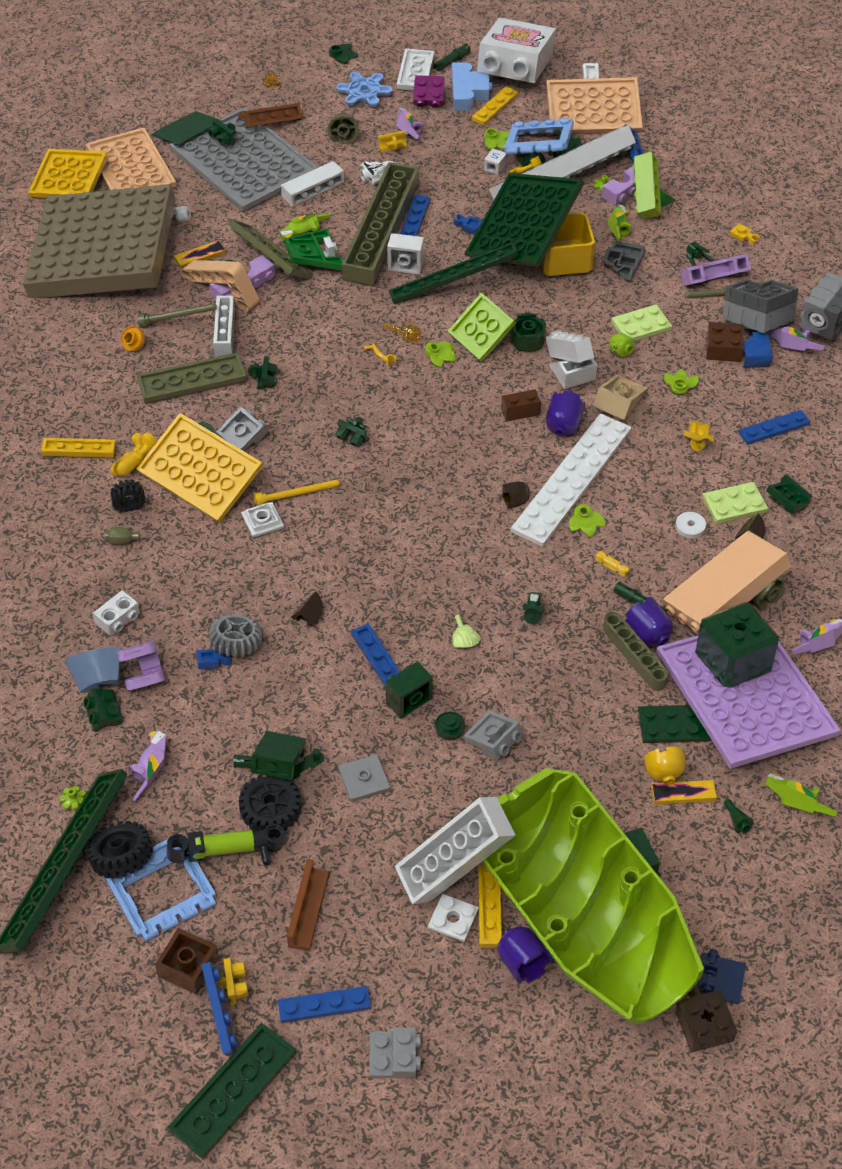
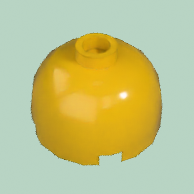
[644,747,686,784]

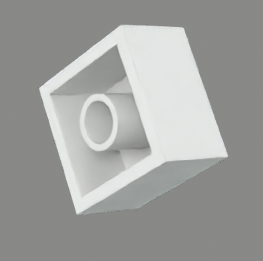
[387,233,424,274]

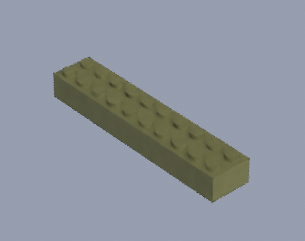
[342,162,419,286]

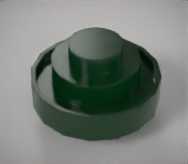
[435,711,465,740]

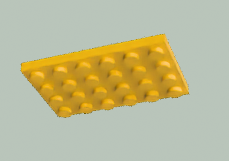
[136,413,264,523]

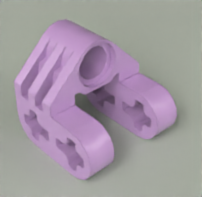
[116,640,165,690]

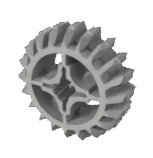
[209,613,262,658]

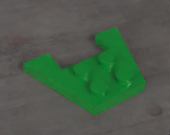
[284,228,343,270]

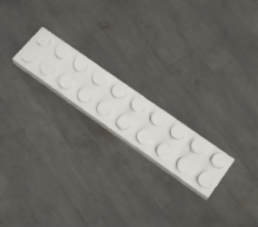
[511,413,632,547]

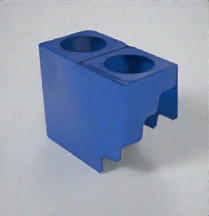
[743,332,773,367]

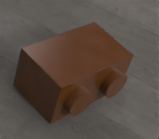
[501,389,541,422]

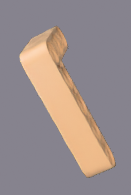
[181,260,259,312]

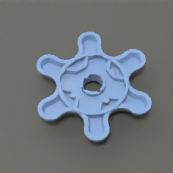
[336,72,392,107]

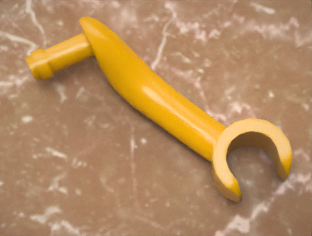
[508,156,542,173]
[364,343,396,366]

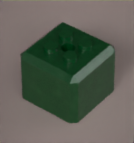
[695,602,779,688]

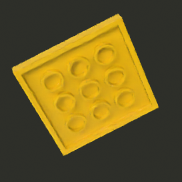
[28,149,108,198]

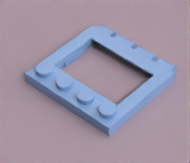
[504,118,574,155]
[103,833,216,942]

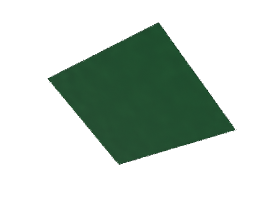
[151,111,221,145]

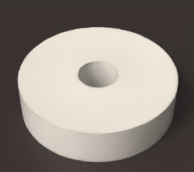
[675,512,706,538]

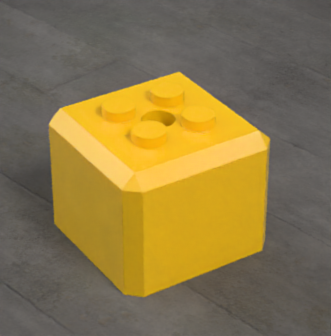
[541,212,595,276]

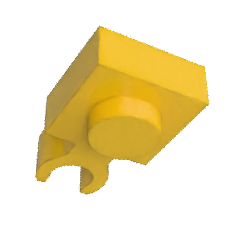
[729,223,760,245]

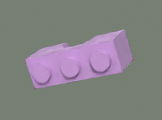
[602,166,636,206]

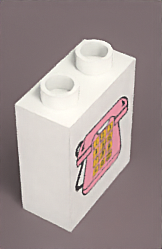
[477,17,556,83]

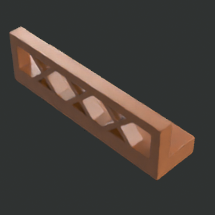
[238,103,303,128]
[287,859,329,951]

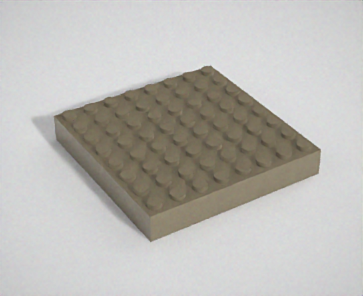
[23,184,176,298]

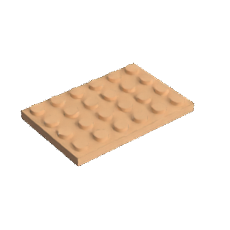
[546,77,643,134]
[86,128,177,190]

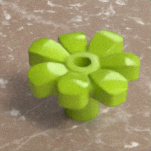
[594,175,612,192]
[59,786,86,810]

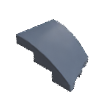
[66,647,122,693]

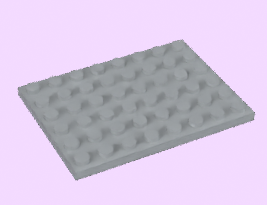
[169,108,318,211]

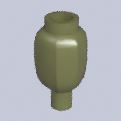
[105,527,140,545]

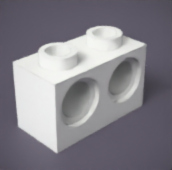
[93,591,140,636]

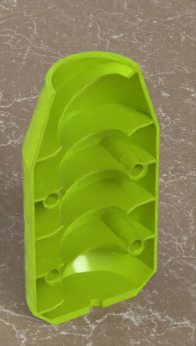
[482,768,704,1025]

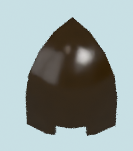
[502,481,530,509]
[735,513,766,539]
[291,591,323,625]

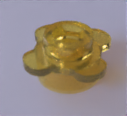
[263,73,279,87]

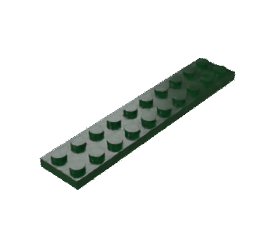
[0,769,127,954]

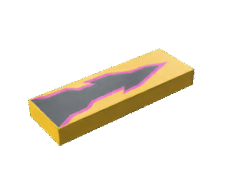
[174,240,226,269]
[651,780,717,805]

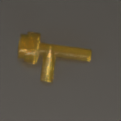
[382,321,420,342]

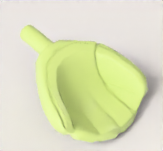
[452,615,481,649]

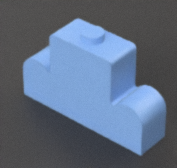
[452,62,492,111]

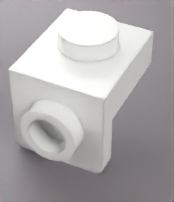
[323,236,337,257]

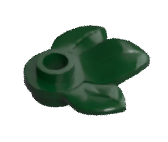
[329,44,358,63]

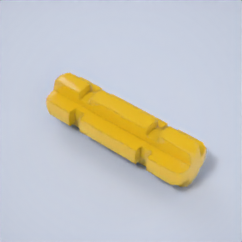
[595,551,630,577]

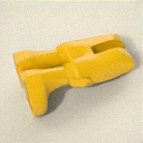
[110,432,157,476]

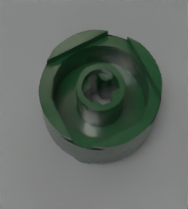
[511,313,546,352]

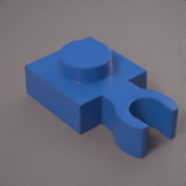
[453,214,483,234]
[196,649,232,669]

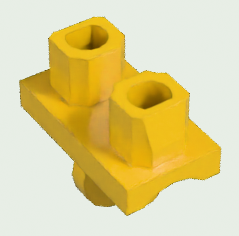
[378,131,407,152]
[683,421,714,452]
[219,958,249,1005]

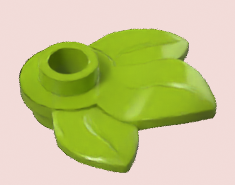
[484,128,509,150]
[425,342,457,368]
[664,369,699,394]
[569,504,606,537]

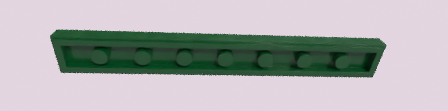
[389,242,519,304]

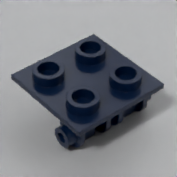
[698,949,746,1004]

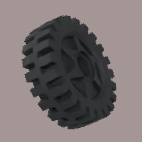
[239,774,302,831]
[86,821,153,879]

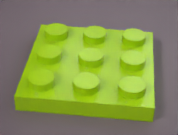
[448,292,516,362]

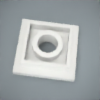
[241,502,284,538]
[428,894,479,942]

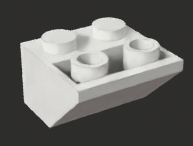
[549,359,597,389]

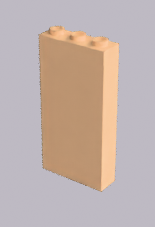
[663,531,791,633]

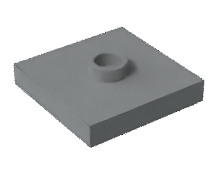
[338,754,390,802]

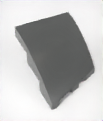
[603,241,646,282]

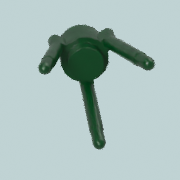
[686,241,715,266]

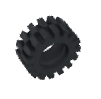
[110,480,146,513]

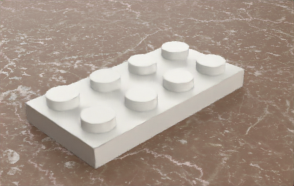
[397,48,434,90]

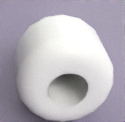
[173,206,191,222]

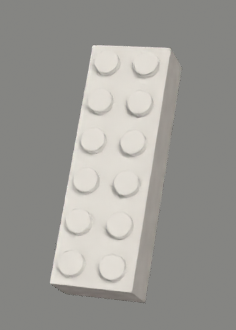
[395,797,516,904]

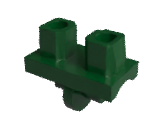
[208,119,236,146]
[248,356,277,390]
[335,417,370,448]
[522,592,544,624]

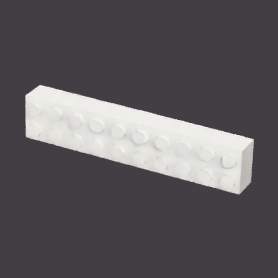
[489,125,636,199]

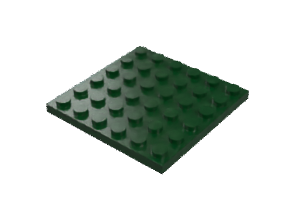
[464,173,585,267]

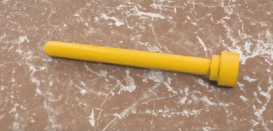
[253,480,340,506]

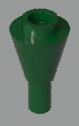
[723,799,754,833]

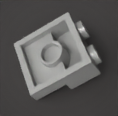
[216,407,268,451]
[464,710,523,760]
[369,1028,421,1078]

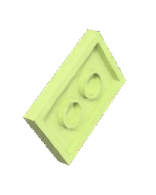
[611,304,672,341]
[702,482,768,524]

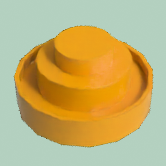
[121,326,145,352]

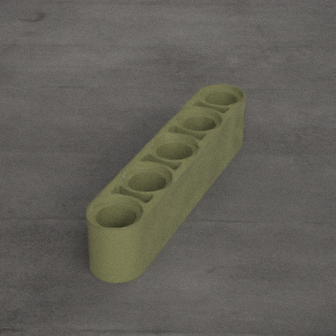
[603,612,668,691]

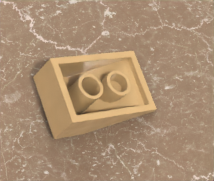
[593,374,648,420]

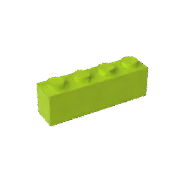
[633,151,662,219]

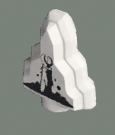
[360,161,395,185]

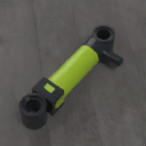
[166,824,285,865]

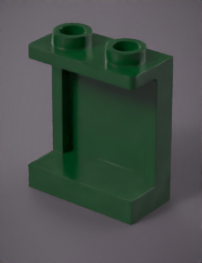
[251,731,306,780]

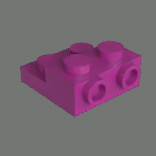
[413,75,445,108]

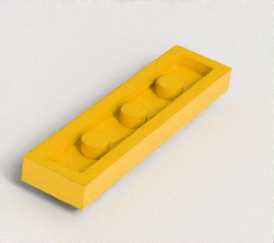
[472,87,518,126]
[41,438,116,458]
[478,865,502,948]

